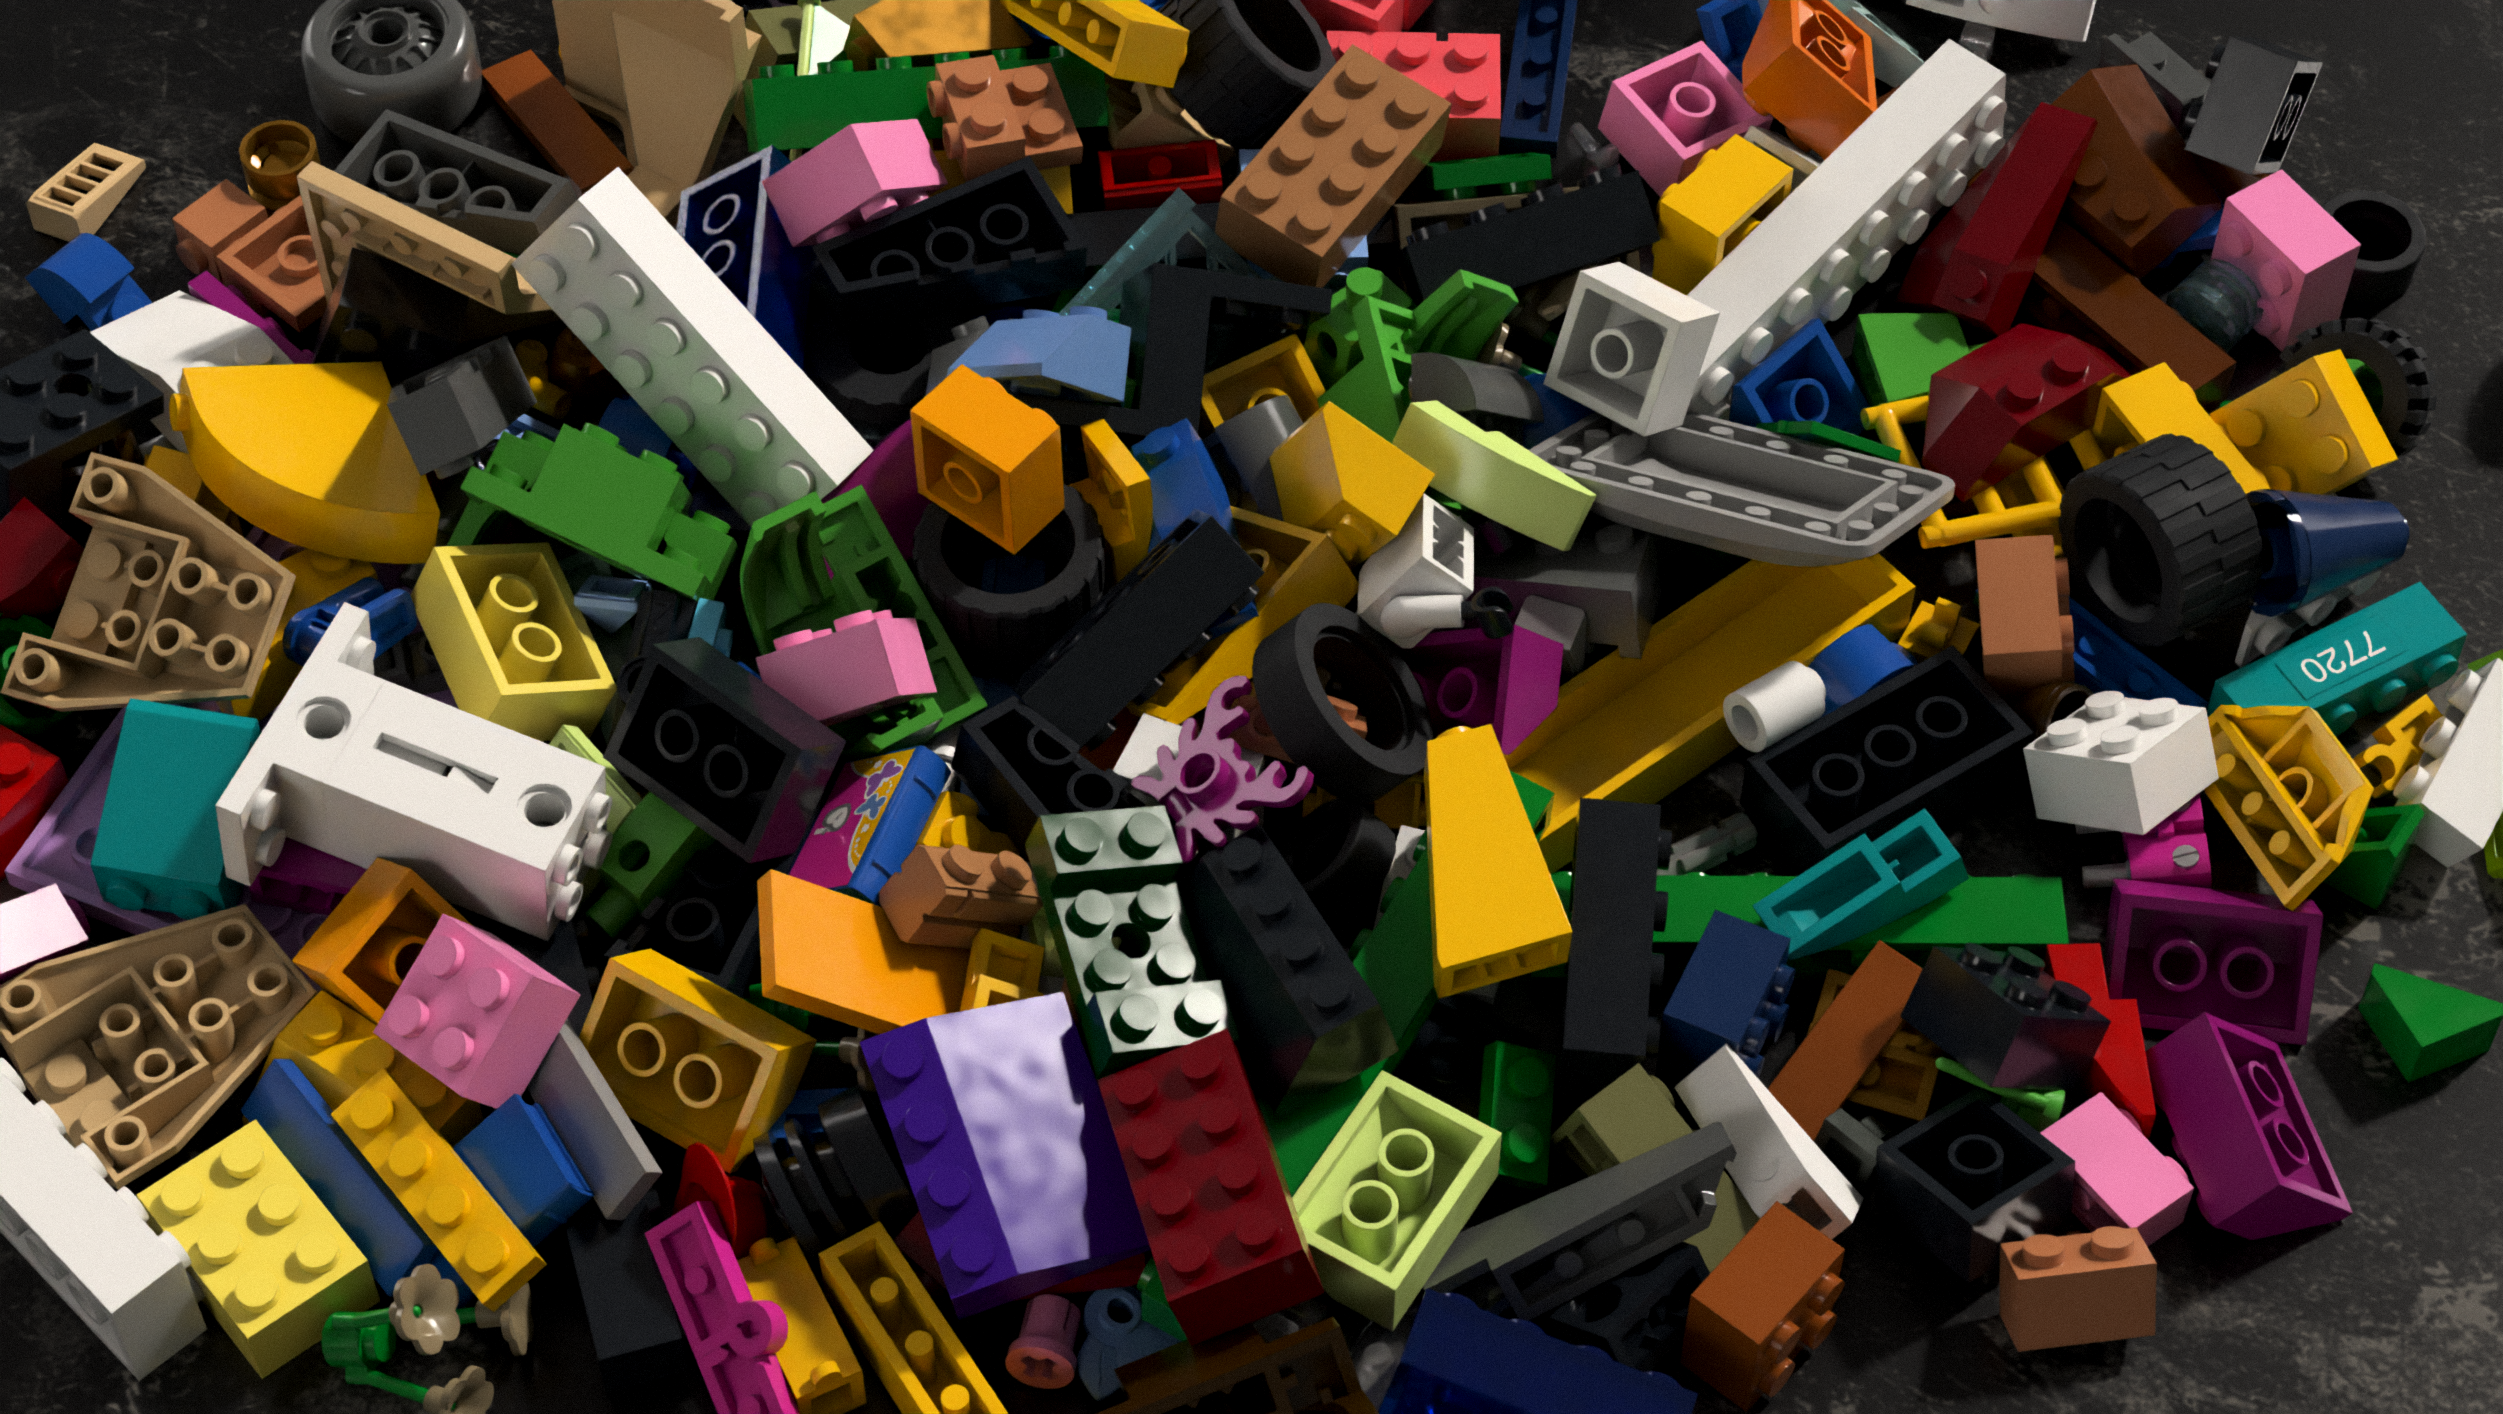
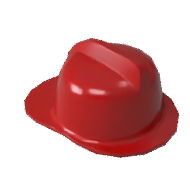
[671,1142,769,1260]

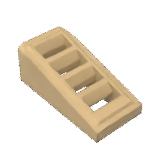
[26,142,146,242]

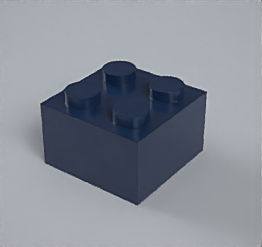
[1655,909,1796,1093]

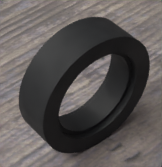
[1252,603,1434,804]

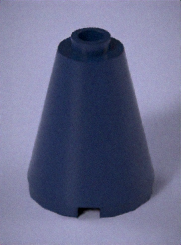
[2246,489,2410,617]

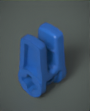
[282,576,417,666]

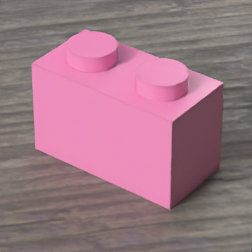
[2040,1092,2194,1247]

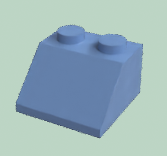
[947,306,1131,403]

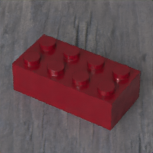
[1097,1029,1325,1346]

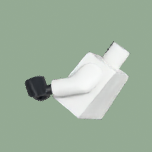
[1355,493,1516,649]

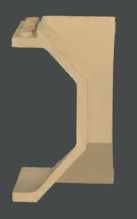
[296,0,761,344]

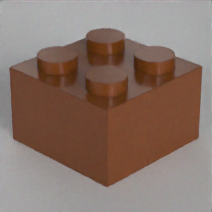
[1680,1201,1845,1412]

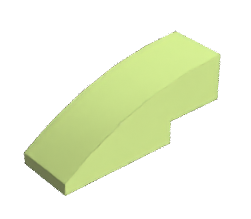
[1392,400,1597,551]

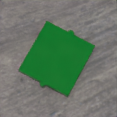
[1755,420,1901,463]

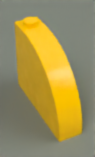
[169,361,440,564]

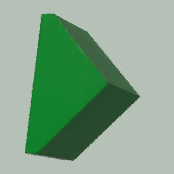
[2323,804,2425,910]
[2358,963,2503,1083]

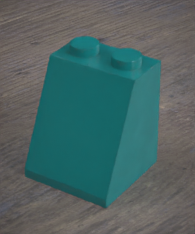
[90,698,261,920]

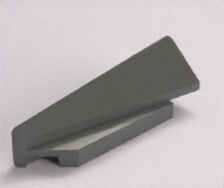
[1423,1122,1737,1344]

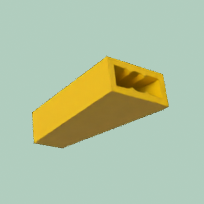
[1424,724,1573,999]

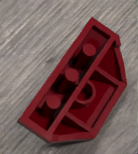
[1922,323,2132,503]

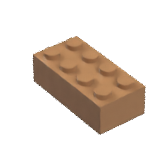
[1213,44,1452,288]

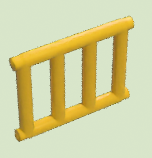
[1860,395,2107,549]

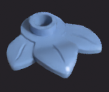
[1077,1286,1182,1401]

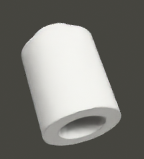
[1723,661,1826,752]

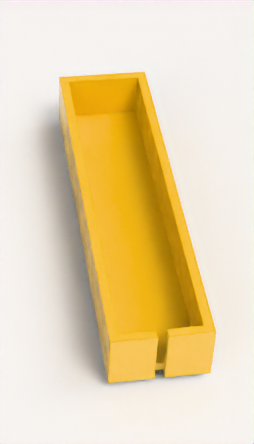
[1504,553,1916,874]

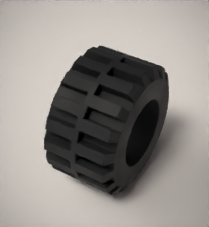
[2269,318,2437,463]

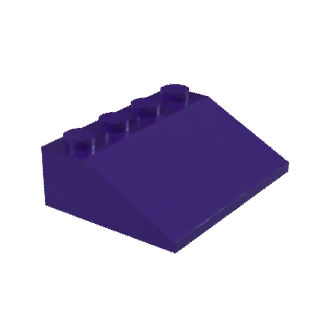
[860,992,1151,1321]

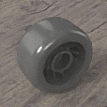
[301,0,482,146]

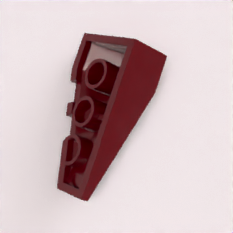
[1895,102,2098,339]
[0,497,84,620]

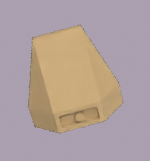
[0,452,296,712]
[0,904,317,1189]

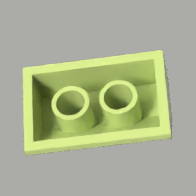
[1292,1070,1502,1332]

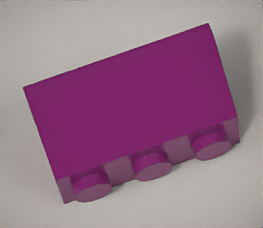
[1358,624,1564,756]
[2105,878,2323,1045]
[2146,1012,2353,1240]

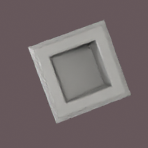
[1515,595,1587,679]

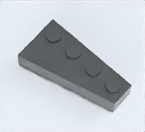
[387,335,537,480]

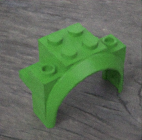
[1317,269,1519,521]
[447,422,739,604]
[740,484,988,760]

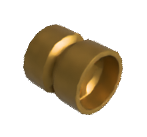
[239,120,321,218]

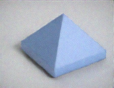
[574,575,652,635]

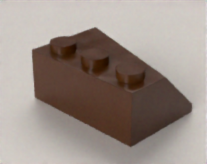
[2050,64,2222,280]

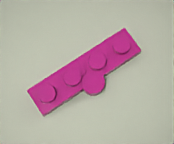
[644,1201,800,1414]

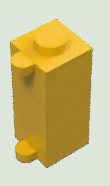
[737,1237,867,1414]

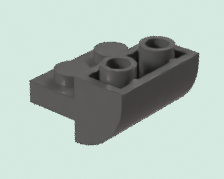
[1408,352,1544,446]
[1202,395,1303,522]

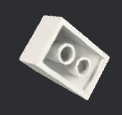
[90,290,294,454]

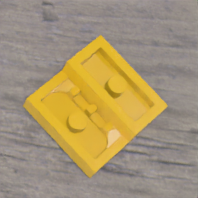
[1067,418,1153,587]

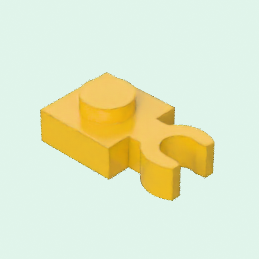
[2353,694,2443,799]

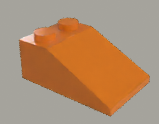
[1742,0,1877,160]

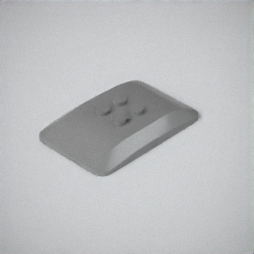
[1529,411,1955,567]

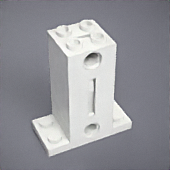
[215,602,613,941]

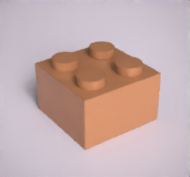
[1975,535,2075,707]

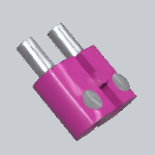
[2075,793,2212,889]

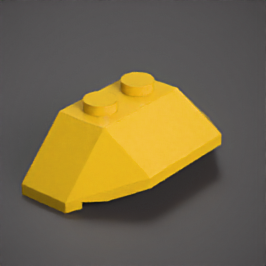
[2204,705,2374,911]

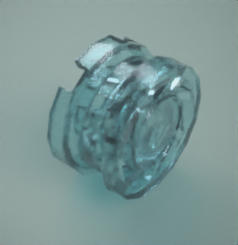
[2166,259,2264,352]

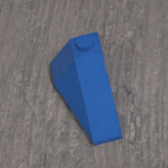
[1130,418,1259,641]

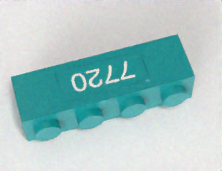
[2207,581,2467,736]

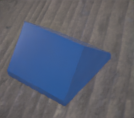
[1729,318,1870,436]

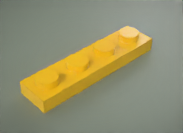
[331,1068,547,1312]

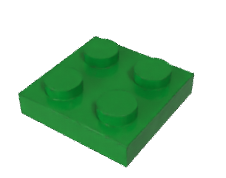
[1418,152,1552,200]

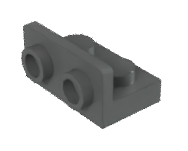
[2098,31,2211,139]

